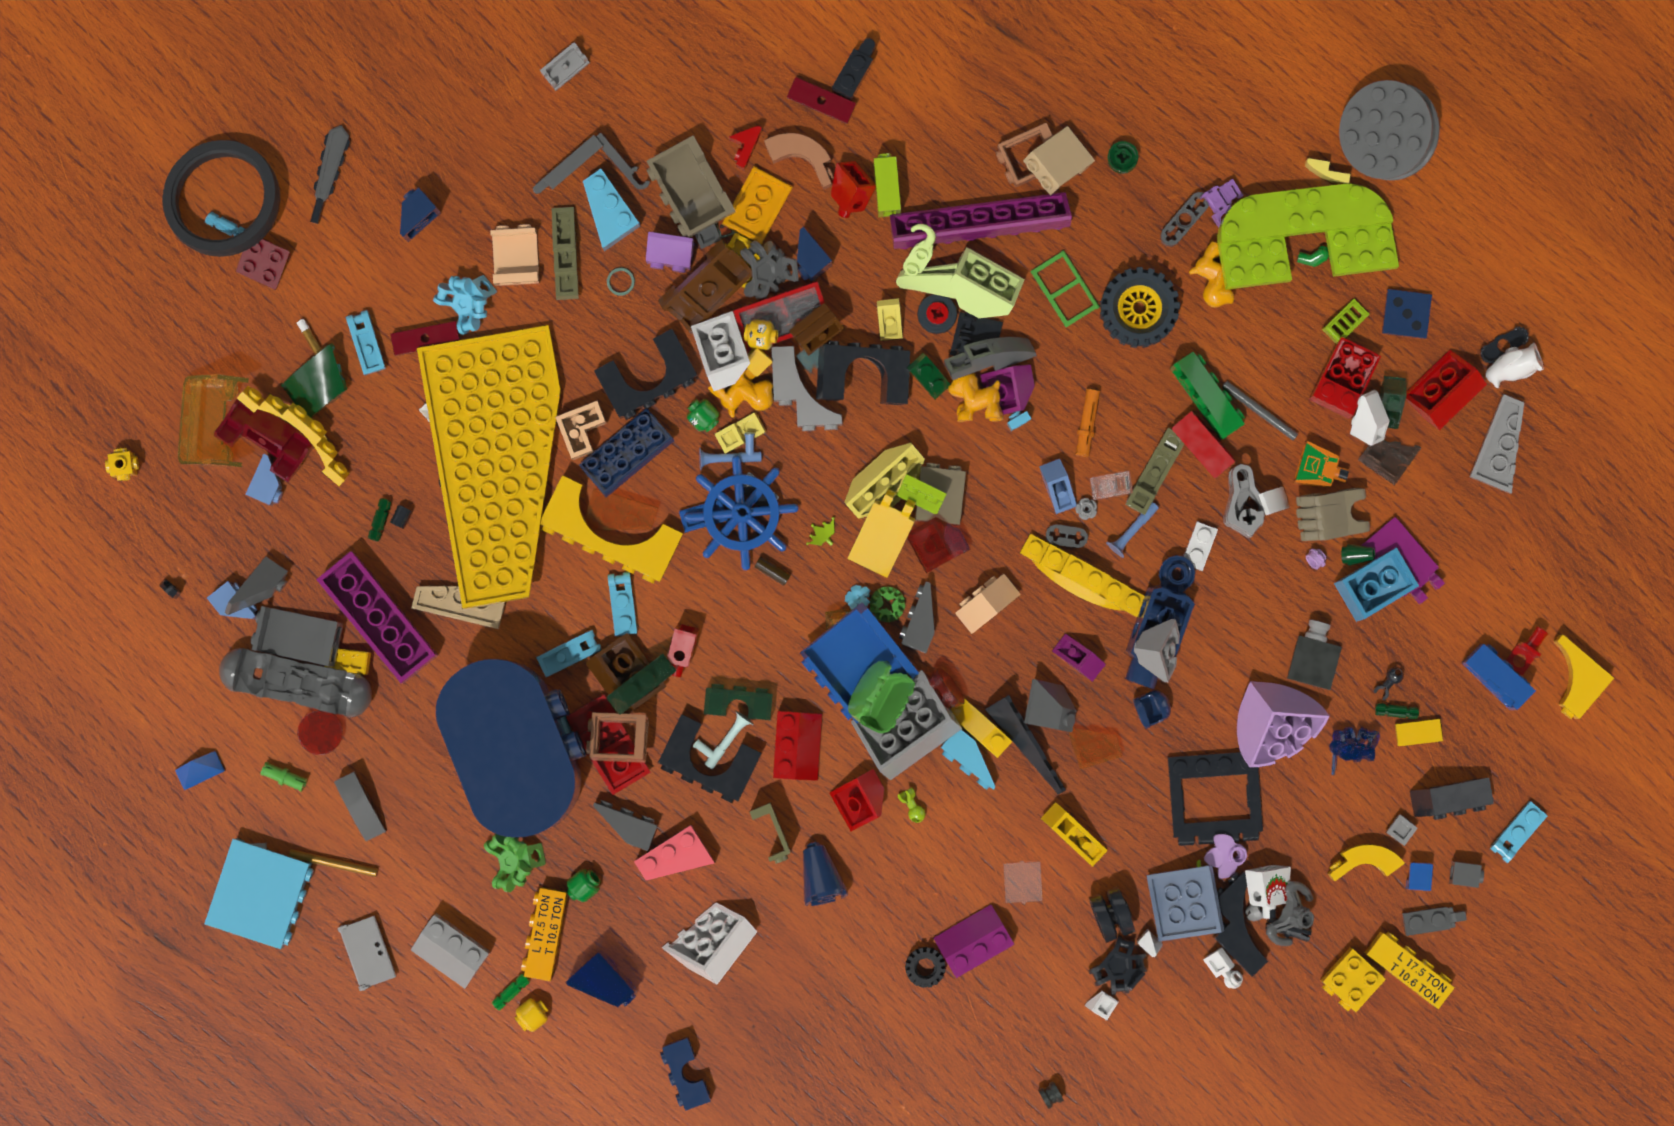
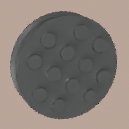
[1339,80,1440,181]

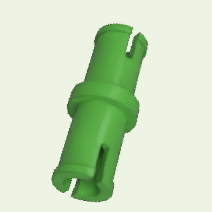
[261,762,307,792]

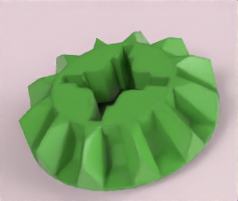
[870,587,905,622]

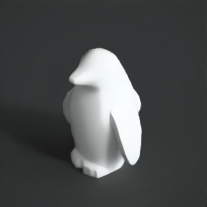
[1486,343,1544,388]

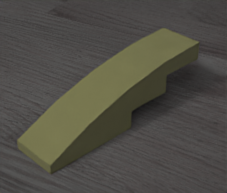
[552,207,579,300]

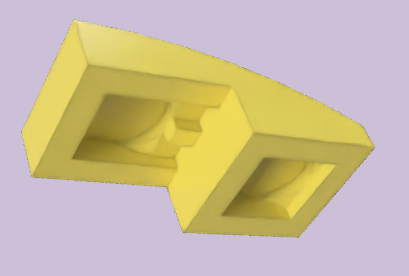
[1305,158,1350,184]
[715,412,767,454]

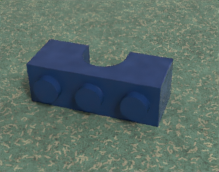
[660,1037,711,1111]

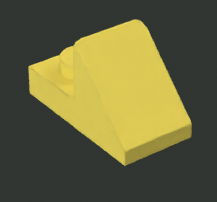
[877,298,903,341]

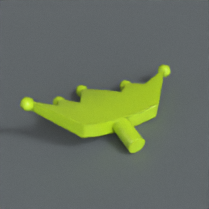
[806,517,835,546]

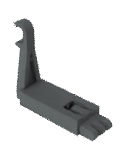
[533,133,650,194]

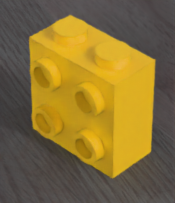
[1320,948,1386,1012]

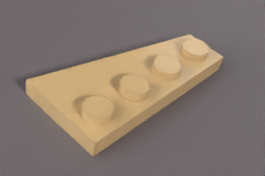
[412,586,505,629]

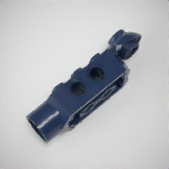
[1125,555,1195,689]

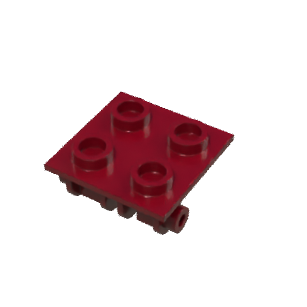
[236,239,292,290]

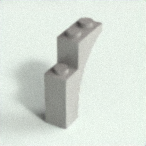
[772,346,842,431]

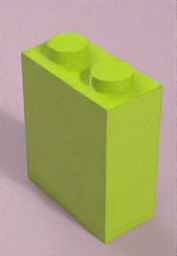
[873,153,901,217]

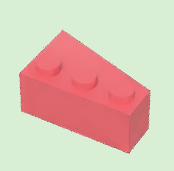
[634,825,715,880]

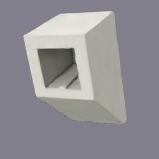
[1350,390,1390,446]

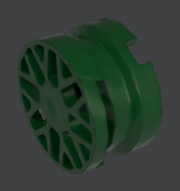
[1107,141,1139,174]

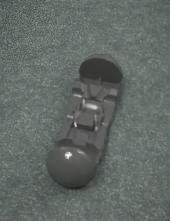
[219,648,372,718]

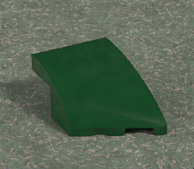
[281,343,347,418]

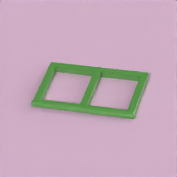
[1031,250,1100,327]

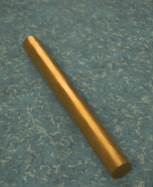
[289,849,378,877]

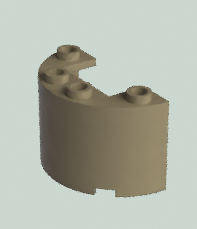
[646,135,736,238]

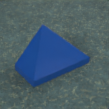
[175,751,225,790]

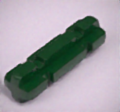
[368,498,391,541]
[1375,703,1419,719]

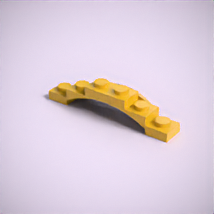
[237,386,350,486]
[1020,534,1145,617]

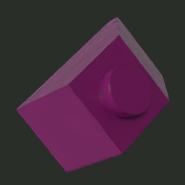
[1052,634,1106,682]

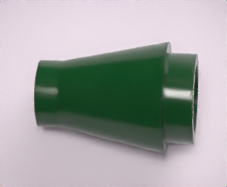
[1341,544,1375,566]

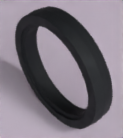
[162,140,280,257]

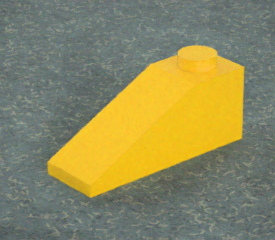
[951,697,1013,758]
[1041,802,1108,867]

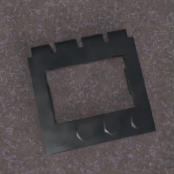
[1167,752,1263,846]

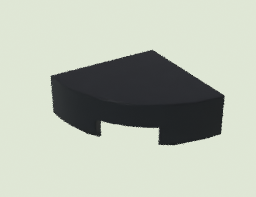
[159,579,181,599]

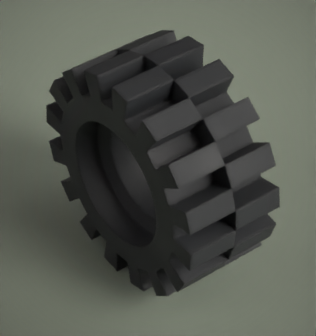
[905,947,946,988]

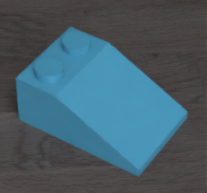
[1334,548,1419,622]

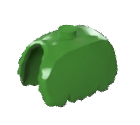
[848,660,915,733]

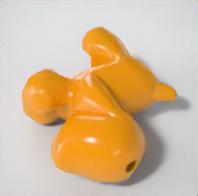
[1189,242,1234,308]
[708,369,773,418]
[948,373,1003,422]

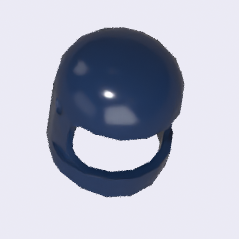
[1133,690,1171,729]

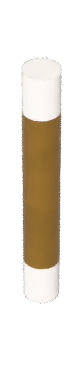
[297,319,322,355]

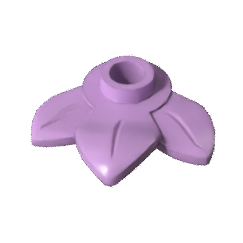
[1204,834,1247,878]

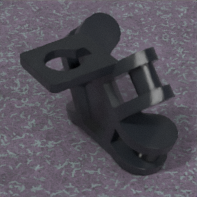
[1088,934,1148,995]

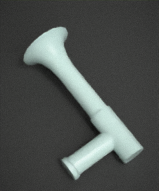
[693,710,754,769]

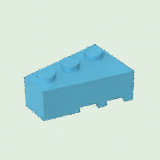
[583,169,640,251]

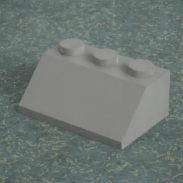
[411,914,491,989]

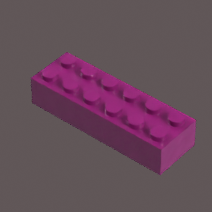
[316,551,438,684]

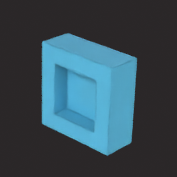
[1007,411,1031,431]

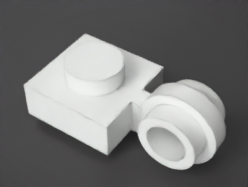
[1203,947,1243,989]

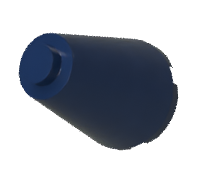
[803,842,848,906]

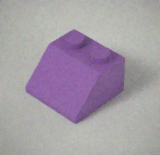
[646,232,695,273]

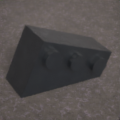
[1409,778,1494,820]

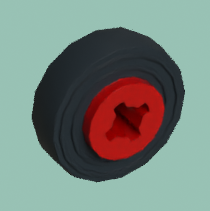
[917,294,957,334]

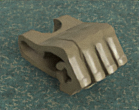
[1296,488,1370,541]

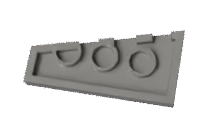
[1469,394,1524,494]

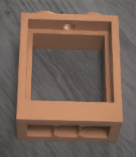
[995,123,1053,188]
[586,713,649,763]

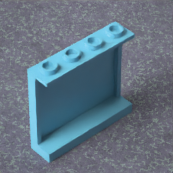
[204,838,314,949]

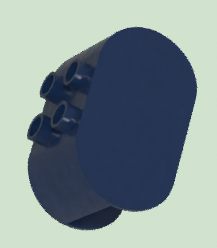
[436,659,587,837]

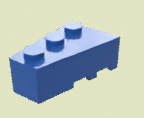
[1462,644,1536,710]

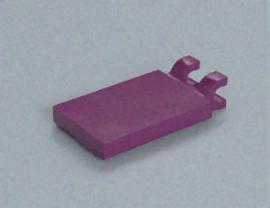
[1361,517,1445,604]

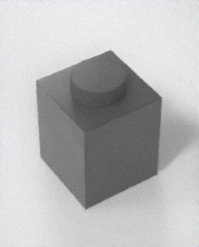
[1449,861,1484,888]

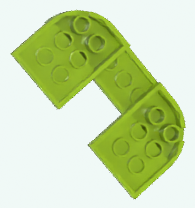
[1217,184,1399,290]

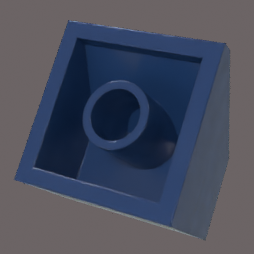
[400,188,441,242]
[797,227,832,283]

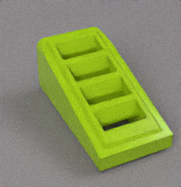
[1322,299,1369,345]

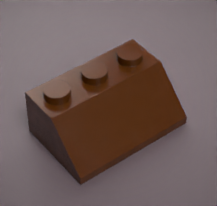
[586,633,667,714]

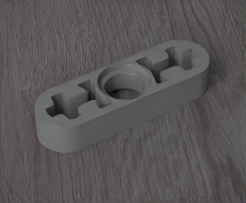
[1160,192,1209,247]

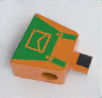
[1293,441,1349,488]

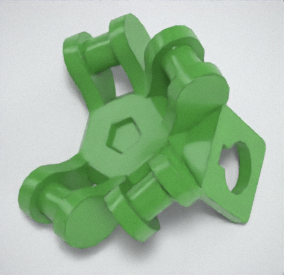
[484,834,546,893]

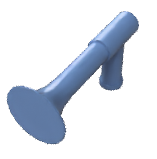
[699,432,761,470]
[1106,499,1159,558]

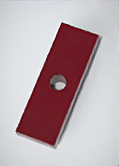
[786,77,856,124]
[390,321,460,356]

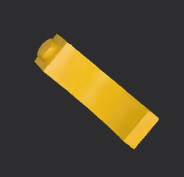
[1553,635,1614,719]

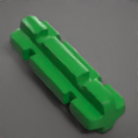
[492,974,530,1011]

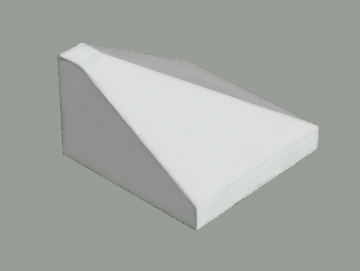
[1085,991,1119,1020]

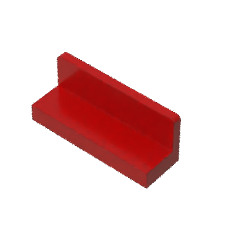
[1172,410,1236,478]

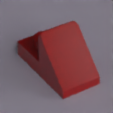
[729,126,762,171]

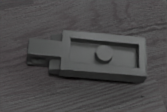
[1402,907,1467,936]

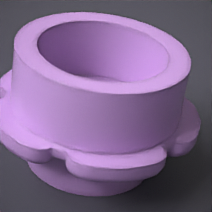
[1306,549,1326,569]

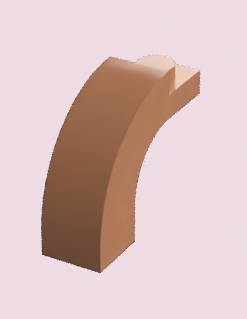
[764,133,834,190]

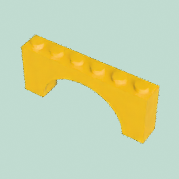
[540,475,683,584]

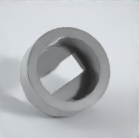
[1245,904,1263,922]

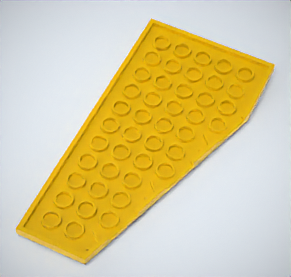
[417,325,560,609]

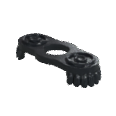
[1480,327,1529,364]

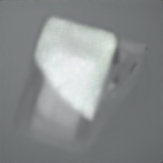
[1090,471,1133,500]

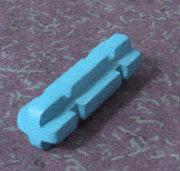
[205,212,246,236]

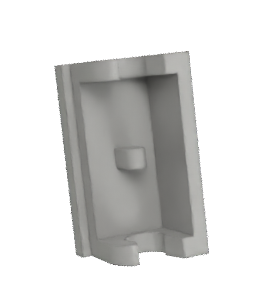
[540,43,590,91]

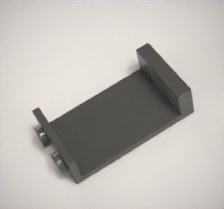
[251,606,344,667]

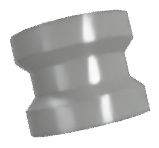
[1305,620,1331,643]

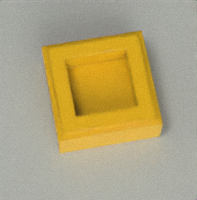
[747,348,773,377]

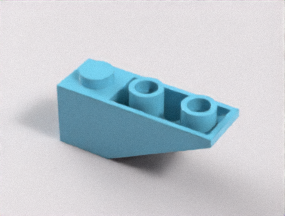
[940,730,995,790]

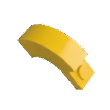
[1327,844,1405,881]

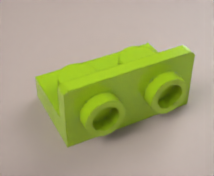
[897,474,946,515]

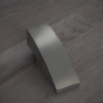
[334,772,386,841]

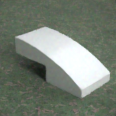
[1258,487,1290,515]

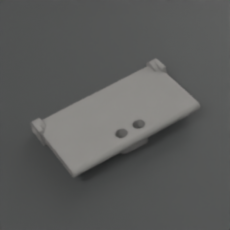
[337,916,396,991]

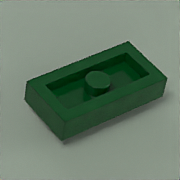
[907,353,950,400]

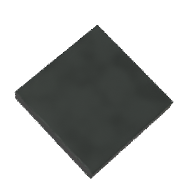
[1287,636,1342,690]

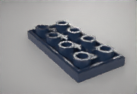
[579,409,674,497]

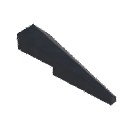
[985,695,1066,795]

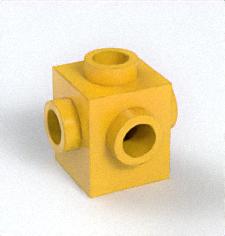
[105,448,139,481]

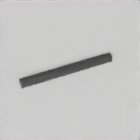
[1222,381,1298,440]

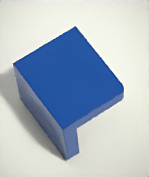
[1405,863,1433,891]

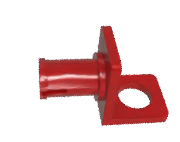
[1506,626,1548,675]

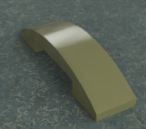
[1125,428,1184,516]

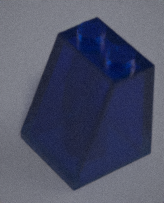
[565,949,637,1007]

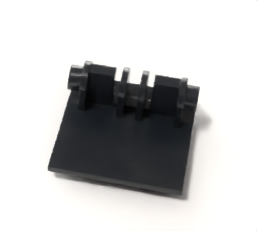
[950,312,1003,356]

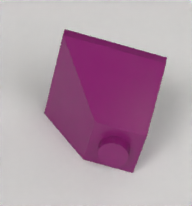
[981,365,1035,415]

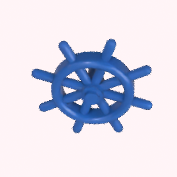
[684,455,799,570]

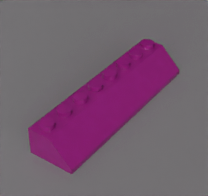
[890,192,1072,249]

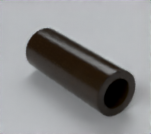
[754,556,791,586]

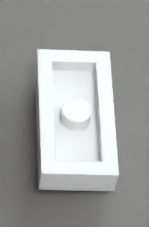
[1184,522,1218,571]

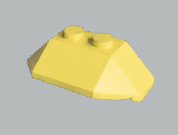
[844,443,925,519]

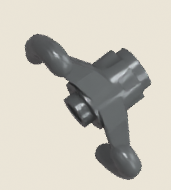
[1266,881,1314,946]

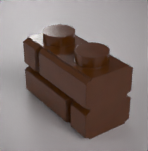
[789,303,844,356]

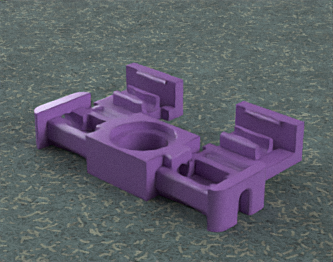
[1200,179,1243,228]

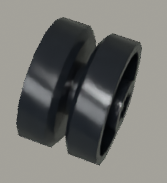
[1088,886,1135,943]

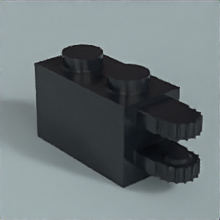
[832,38,876,101]

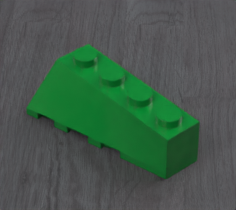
[1170,352,1245,441]

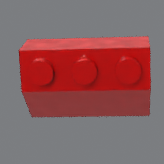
[1402,350,1487,431]
[773,711,822,781]

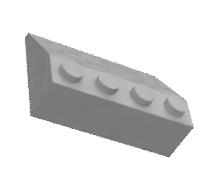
[851,670,962,780]

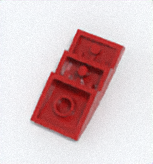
[566,693,651,795]

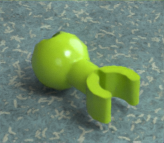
[898,787,926,823]

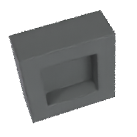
[695,224,721,249]

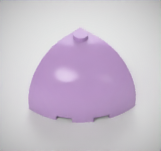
[1237,681,1329,767]

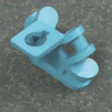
[433,275,497,335]

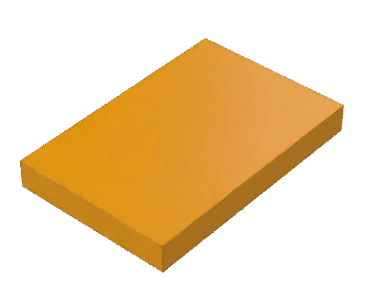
[722,166,793,245]

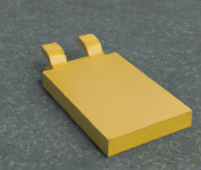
[847,489,916,578]

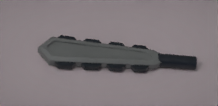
[310,125,350,224]

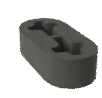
[1046,525,1088,548]

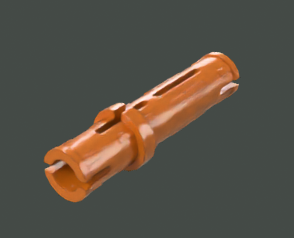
[1075,389,1100,457]

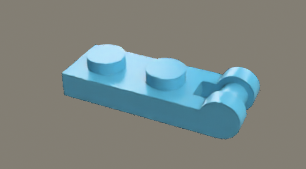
[346,310,386,375]
[608,572,637,636]
[536,630,602,677]
[1490,801,1547,863]

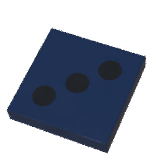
[1382,289,1432,339]

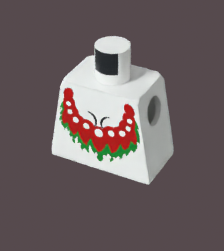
[1245,865,1291,919]

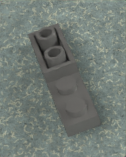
[944,337,1037,380]

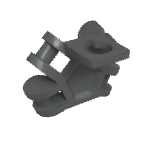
[740,241,798,300]

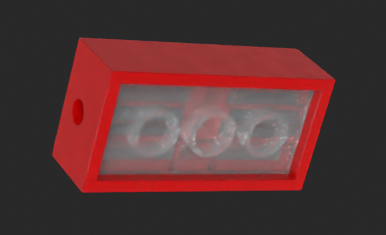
[733,281,825,353]

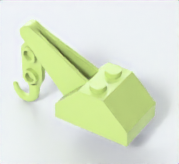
[896,224,1025,318]

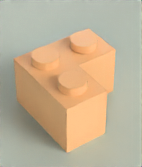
[556,401,607,460]
[955,574,1021,634]

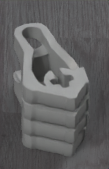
[1223,464,1265,538]

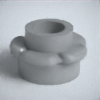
[1075,498,1097,520]

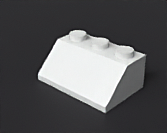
[691,311,750,391]

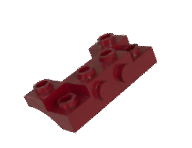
[213,399,314,482]

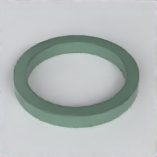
[607,268,635,296]

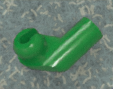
[1297,246,1329,267]

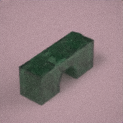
[606,654,677,715]
[704,684,773,721]

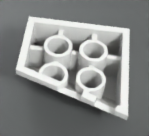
[662,903,757,984]

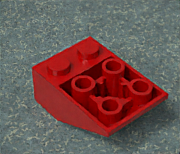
[1309,337,1381,419]

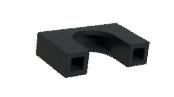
[594,329,698,420]
[816,341,910,406]
[658,714,762,804]

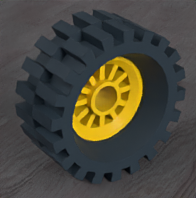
[1100,267,1180,348]

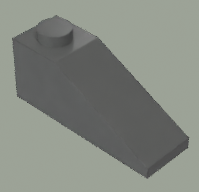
[225,557,288,615]

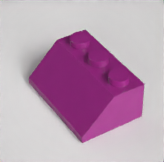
[934,904,1014,978]

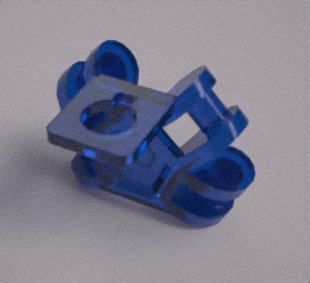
[1329,727,1380,775]

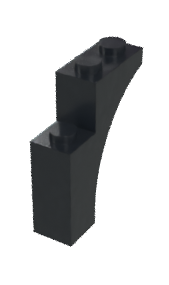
[1213,871,1268,977]

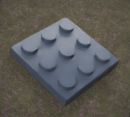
[1147,865,1224,942]

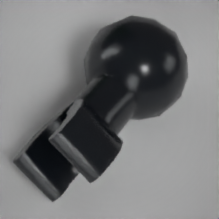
[1373,667,1404,700]

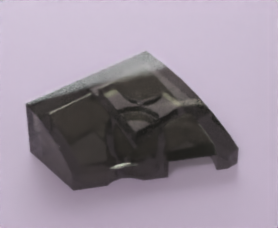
[1358,440,1421,486]

